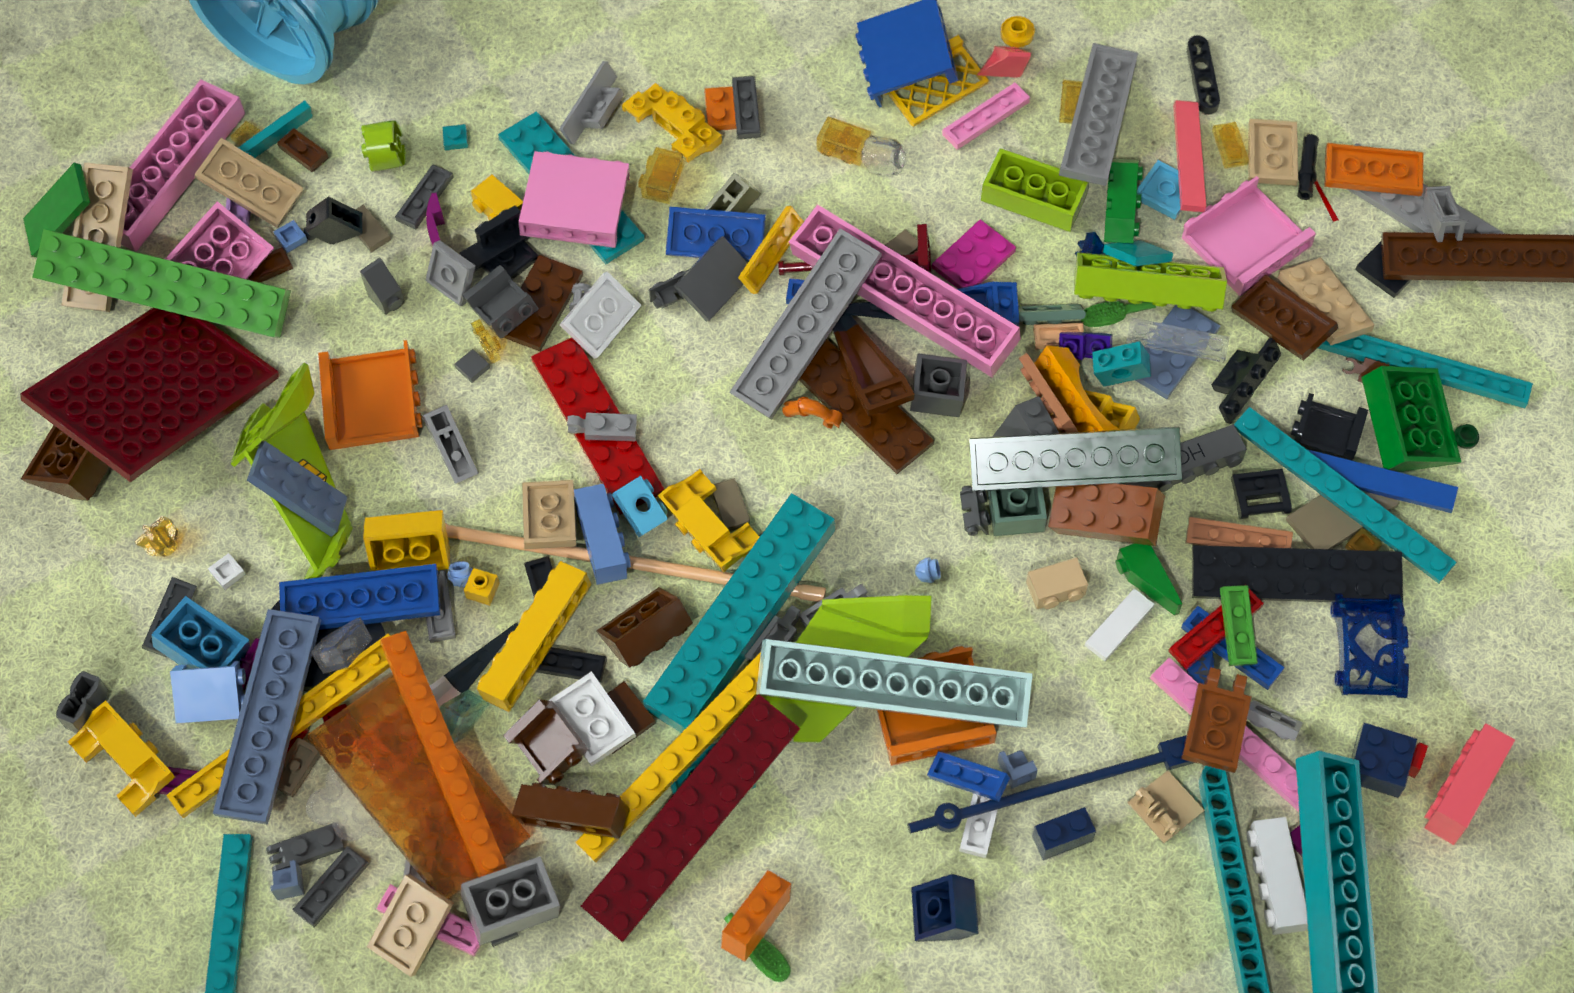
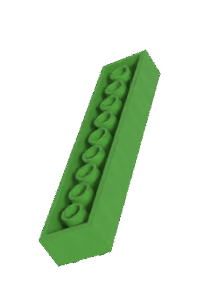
[32,229,291,338]

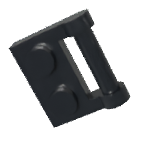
[1231,469,1292,519]

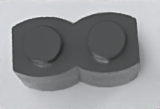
[56,671,108,733]

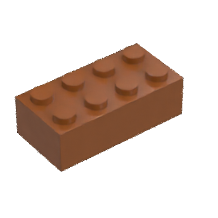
[1048,483,1165,546]

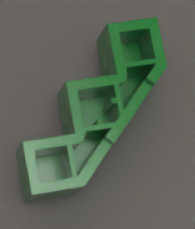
[1104,158,1143,243]

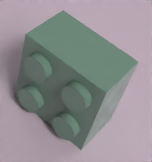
[987,487,1047,536]

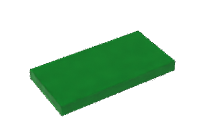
[23,163,91,258]

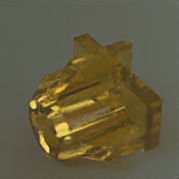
[134,516,178,557]

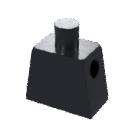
[303,196,363,244]

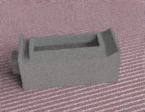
[1423,186,1466,242]

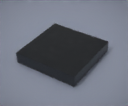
[482,242,539,280]
[1355,242,1411,298]

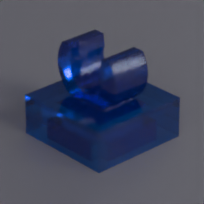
[1075,232,1104,257]

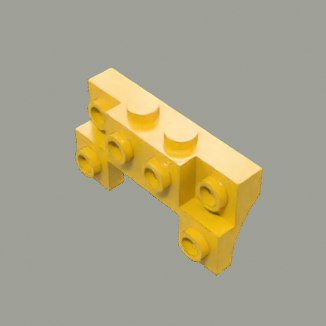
[622,83,722,163]
[658,469,759,573]
[67,700,175,817]

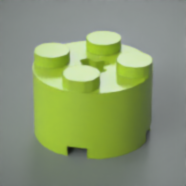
[361,120,406,172]

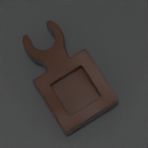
[1342,358,1389,383]

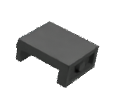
[462,265,539,339]

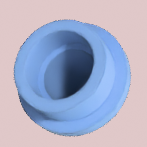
[915,557,941,583]
[447,561,472,587]

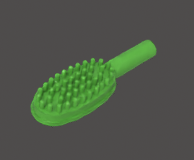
[1081,301,1156,327]
[724,912,791,982]

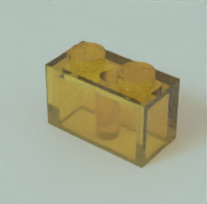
[817,116,871,166]
[638,147,684,204]

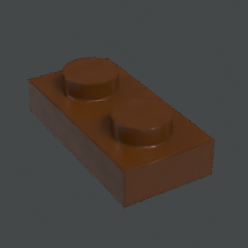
[277,128,329,172]

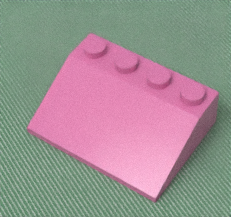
[165,201,274,279]

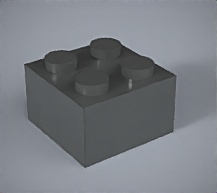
[910,353,967,418]

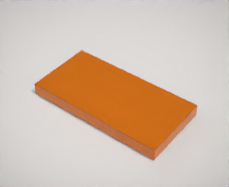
[1325,143,1423,196]

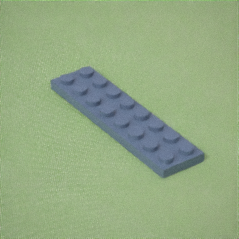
[213,609,321,825]

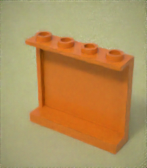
[318,340,423,450]
[877,646,996,766]

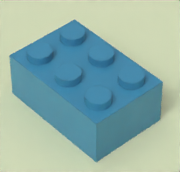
[151,596,250,669]

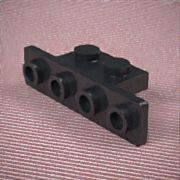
[458,205,531,271]
[1211,338,1281,424]

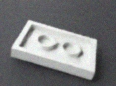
[559,271,641,359]
[548,671,636,767]

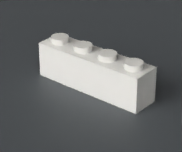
[1247,817,1308,935]

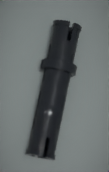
[1297,134,1319,200]

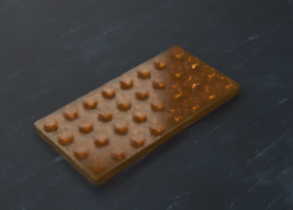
[307,675,531,900]

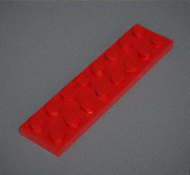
[531,337,664,515]

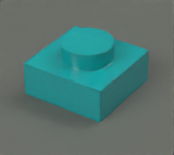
[442,124,468,151]

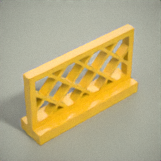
[885,35,989,127]

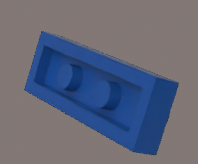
[927,751,1010,802]

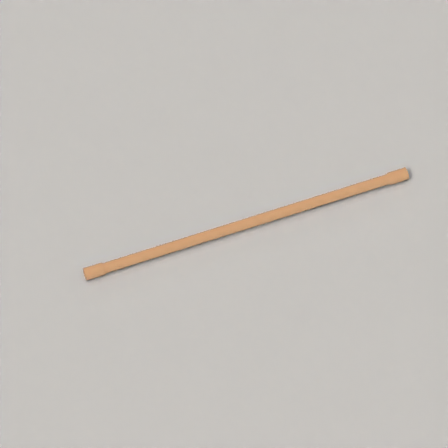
[445,523,826,602]

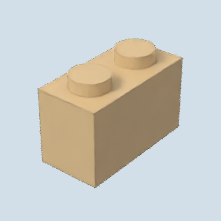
[1026,558,1088,609]

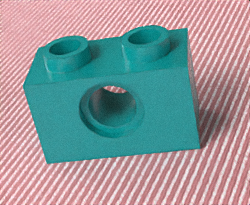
[1092,341,1151,387]

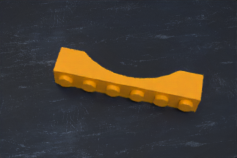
[1034,346,1120,432]

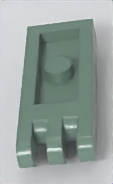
[1018,303,1086,325]

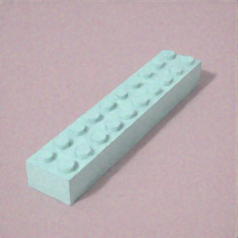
[756,639,1032,728]

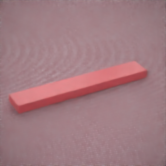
[1173,100,1206,212]

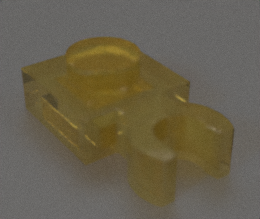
[471,319,501,364]

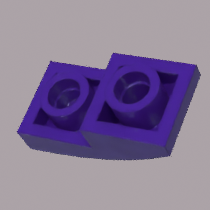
[1059,332,1113,360]

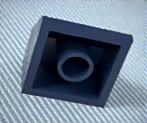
[911,874,979,942]

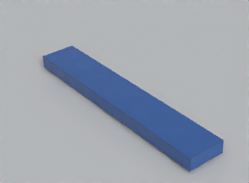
[1308,450,1458,513]

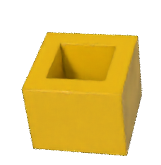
[464,568,500,606]

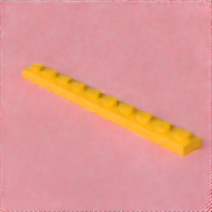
[166,633,390,819]
[575,652,761,862]

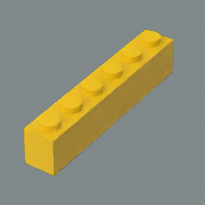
[477,561,592,712]

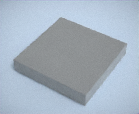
[425,240,475,307]

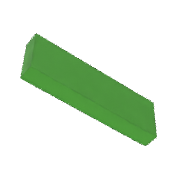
[1220,585,1258,666]

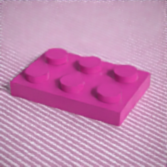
[931,219,1016,289]

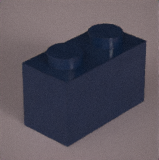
[1032,807,1096,860]

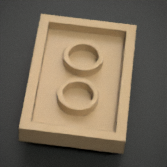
[1248,119,1298,186]
[522,480,576,549]
[367,874,454,977]

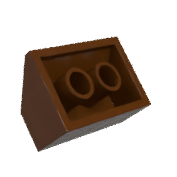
[596,587,693,668]

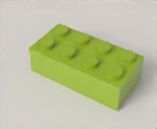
[981,148,1089,232]

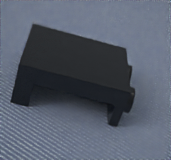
[1291,393,1369,461]

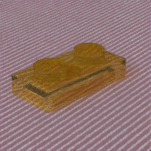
[1212,122,1249,169]

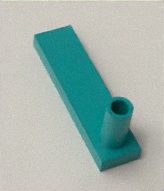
[237,100,313,159]

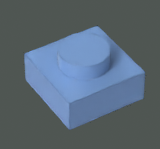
[273,220,307,253]

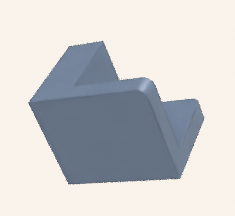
[997,750,1038,789]
[270,860,305,900]

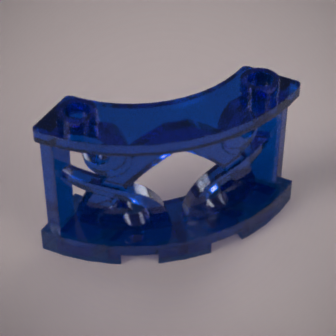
[1330,594,1409,698]

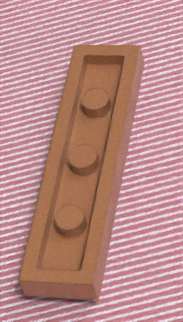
[1185,517,1293,548]

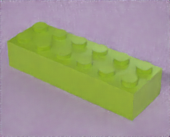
[1074,252,1227,312]

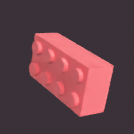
[1424,723,1515,845]

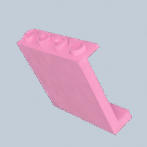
[519,151,630,248]
[1182,176,1316,296]

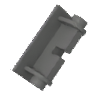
[649,270,688,309]
[960,486,991,536]

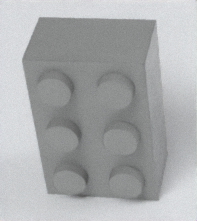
[461,856,560,945]

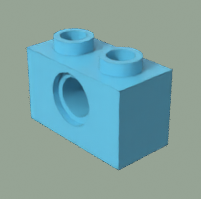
[611,476,668,538]

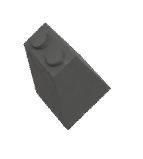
[992,396,1059,437]

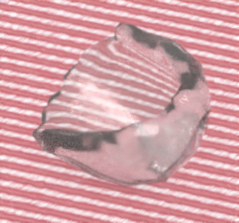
[861,135,907,178]

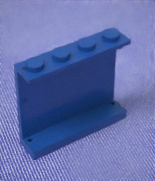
[855,0,958,108]

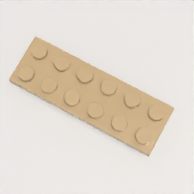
[61,163,133,312]

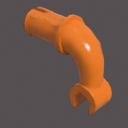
[782,397,843,429]

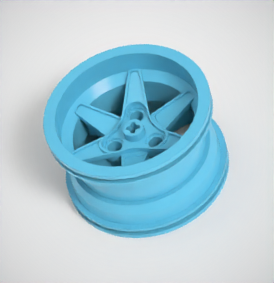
[189,0,379,84]

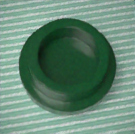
[1454,424,1479,449]

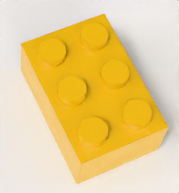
[363,510,450,571]

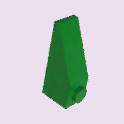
[1115,543,1183,616]

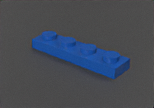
[1181,606,1285,690]

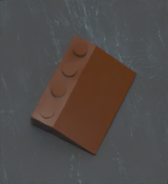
[21,425,109,501]

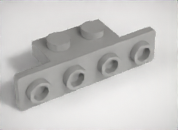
[560,61,624,144]

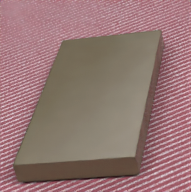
[1286,491,1399,549]

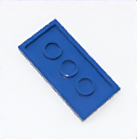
[666,207,766,262]

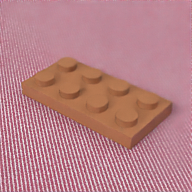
[1019,353,1078,433]

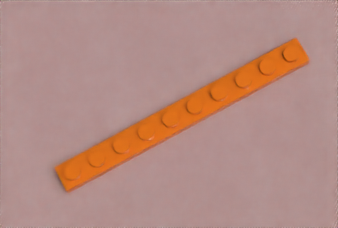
[380,631,507,877]

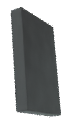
[674,236,747,322]

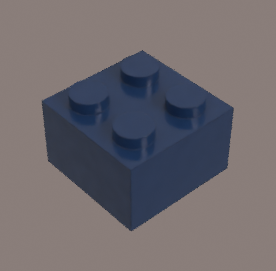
[1351,722,1417,798]

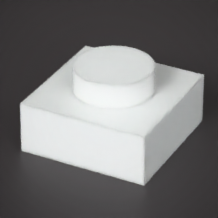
[208,553,246,590]

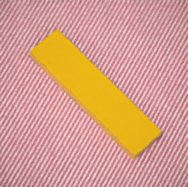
[738,206,804,294]

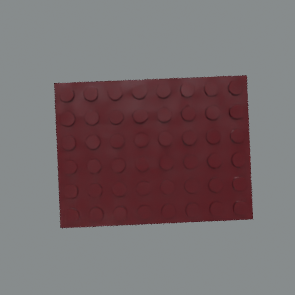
[20,308,279,482]

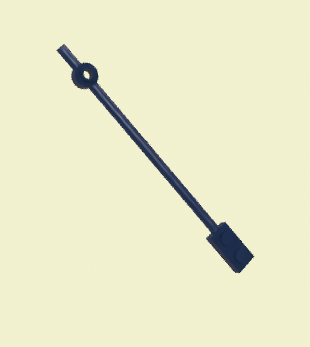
[907,735,1195,834]

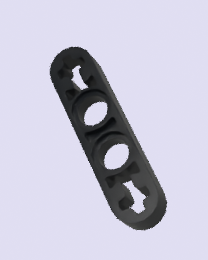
[1186,35,1220,115]

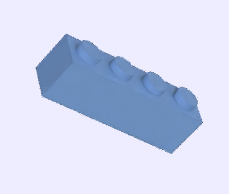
[574,484,631,585]

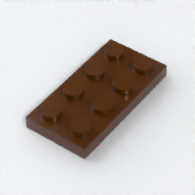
[503,255,583,352]
[1231,275,1339,361]

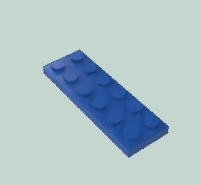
[279,564,440,630]

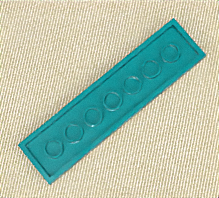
[498,111,645,265]

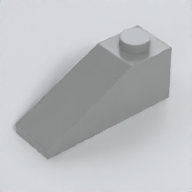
[422,405,478,484]

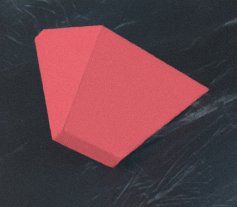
[977,46,1031,78]

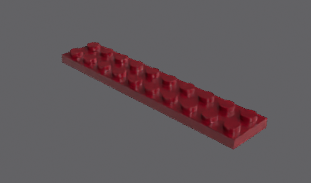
[580,694,801,943]

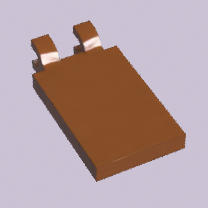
[1181,667,1252,773]

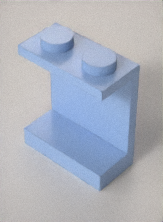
[170,661,246,723]

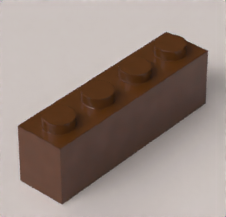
[512,783,629,839]

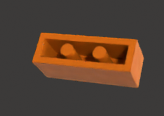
[721,870,791,962]

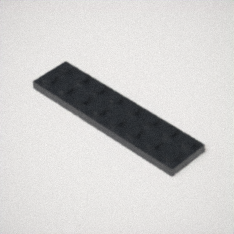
[1192,545,1403,605]

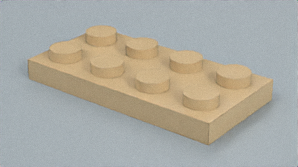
[195,138,303,228]
[1278,258,1375,345]

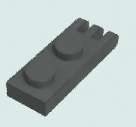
[266,822,345,871]

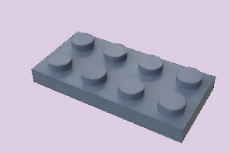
[1135,305,1220,399]
[247,441,347,537]

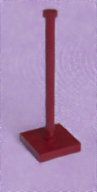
[778,224,931,276]

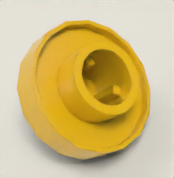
[1000,16,1035,48]

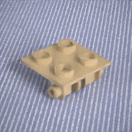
[1127,770,1205,843]

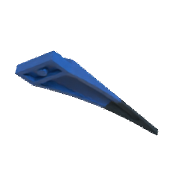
[843,282,1019,326]

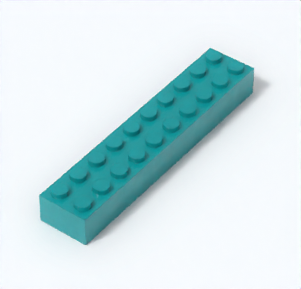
[643,493,835,733]
[1295,751,1379,993]

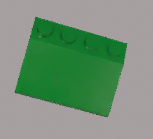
[1361,366,1461,472]

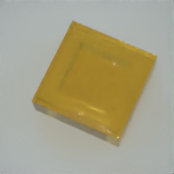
[230,121,261,146]

